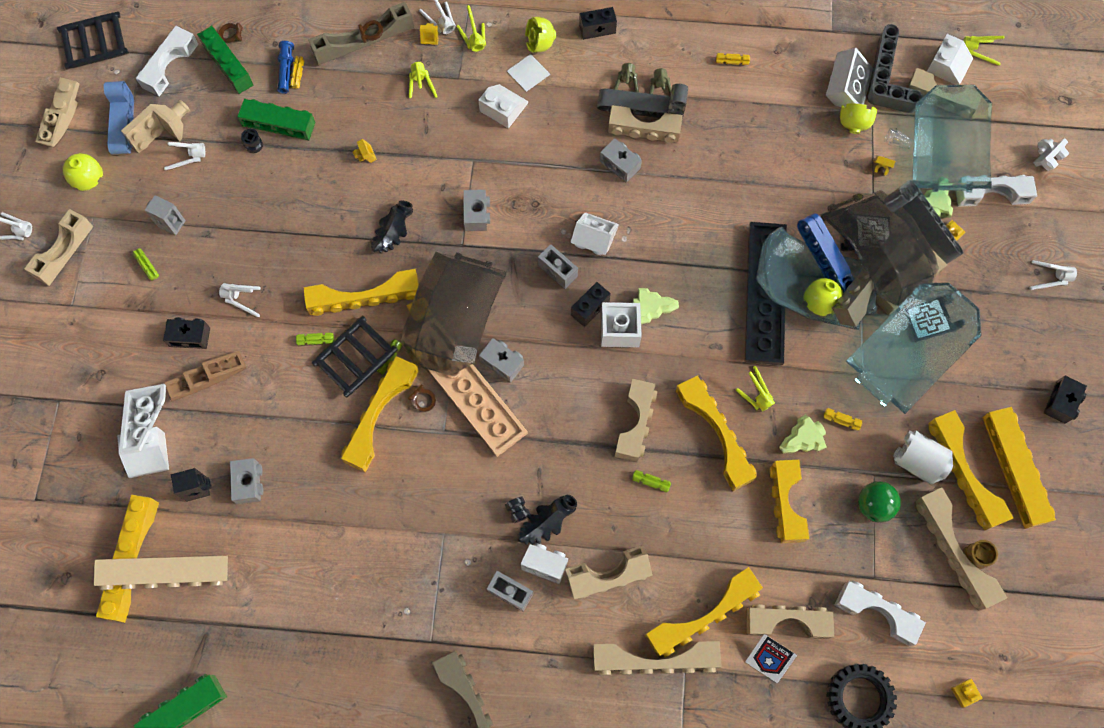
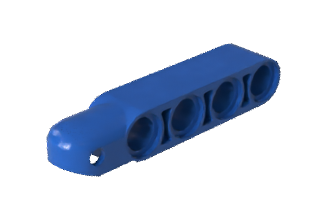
[797,213,854,293]

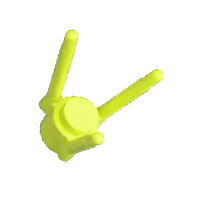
[456,5,486,52]
[963,36,1005,66]
[408,62,437,98]
[736,366,775,412]

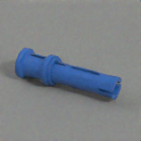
[277,40,294,94]

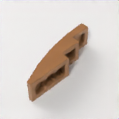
[164,351,246,402]

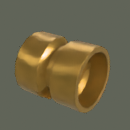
[962,540,998,570]

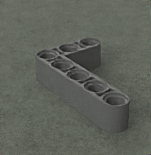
[867,24,923,113]
[597,84,688,118]
[884,180,963,264]

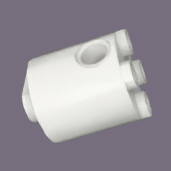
[893,430,953,485]

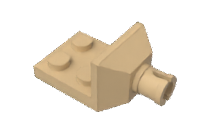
[121,100,190,153]

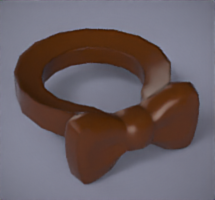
[358,20,383,43]
[218,23,243,43]
[408,384,436,412]

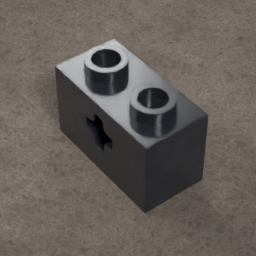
[579,7,617,40]
[571,282,611,327]
[163,317,210,349]
[1044,375,1087,424]
[170,468,212,502]

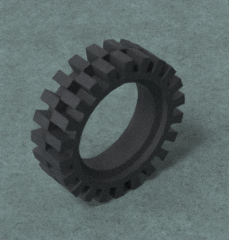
[826,664,897,728]

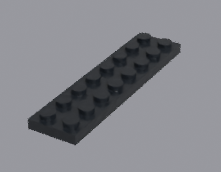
[745,222,787,365]

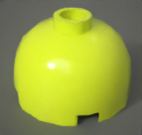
[525,17,556,53]
[840,103,877,134]
[63,153,103,191]
[803,278,843,316]

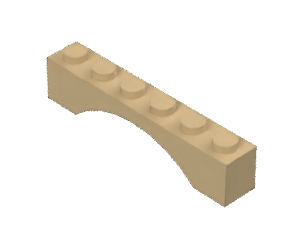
[915,487,1007,611]
[593,641,721,675]

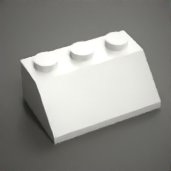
[826,48,873,107]

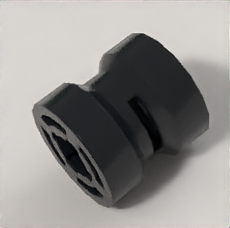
[241,129,263,153]
[505,496,531,523]

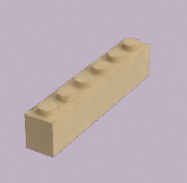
[94,556,228,590]

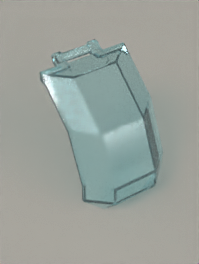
[913,85,992,193]
[756,227,881,330]
[846,282,982,414]

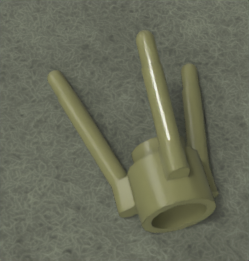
[614,63,639,92]
[649,68,672,94]

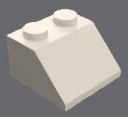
[927,34,973,86]
[478,84,528,129]
[571,213,619,255]
[601,302,641,347]
[117,427,169,478]
[521,543,568,584]

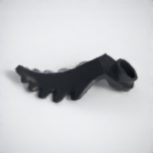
[371,200,413,253]
[518,495,577,545]

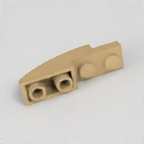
[35,77,80,147]

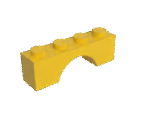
[769,460,809,543]

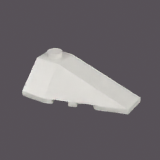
[119,384,166,455]

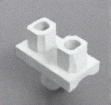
[1033,138,1069,171]

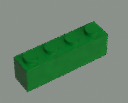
[197,26,254,94]
[237,99,316,141]
[133,674,227,728]

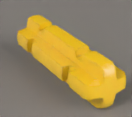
[716,53,750,65]
[289,56,304,89]
[823,408,862,431]

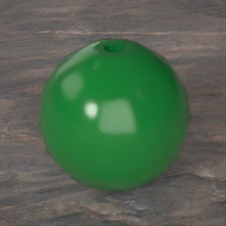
[858,481,901,523]

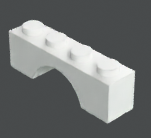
[136,26,198,96]
[955,175,1037,207]
[834,581,926,647]

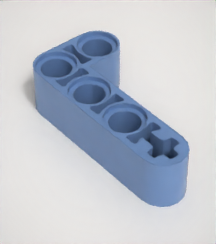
[104,81,134,155]

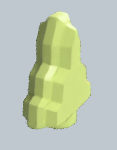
[924,178,953,218]
[633,288,679,324]
[779,414,827,453]

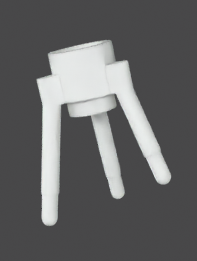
[419,0,456,34]
[164,142,205,170]
[0,212,32,240]
[1029,260,1077,290]
[219,283,261,317]

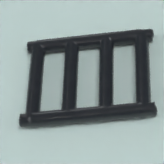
[57,11,129,69]
[312,315,398,398]

